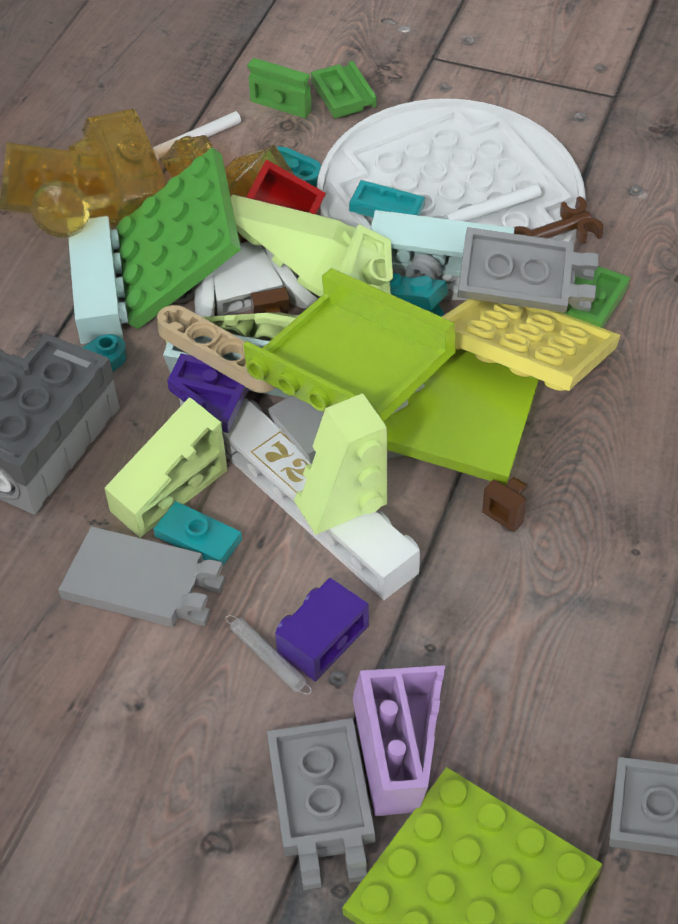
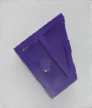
[167,353,249,433]

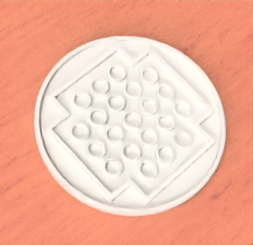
[317,99,586,300]

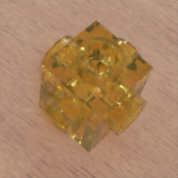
[161,135,213,178]

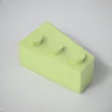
[294,393,387,535]
[105,397,228,538]

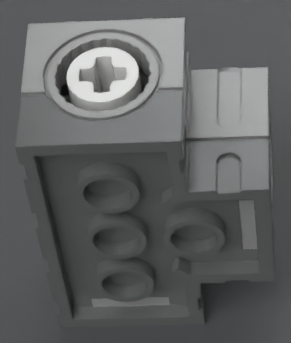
[0,333,120,515]

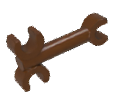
[513,196,604,244]

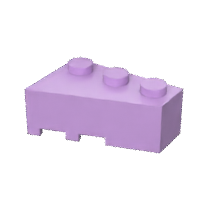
[353,665,445,816]

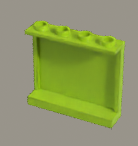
[243,268,455,422]
[384,349,539,486]

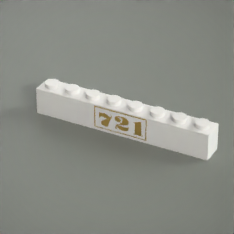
[179,398,420,600]

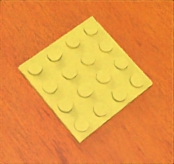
[442,299,621,391]

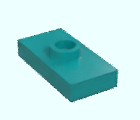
[349,180,425,218]
[153,501,243,565]

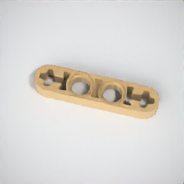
[157,305,276,393]

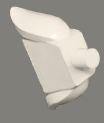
[194,235,318,317]

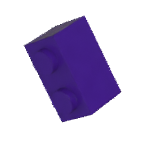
[275,578,369,682]

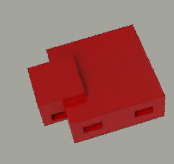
[241,159,326,249]

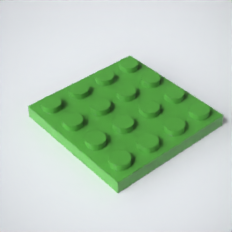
[116,147,241,329]

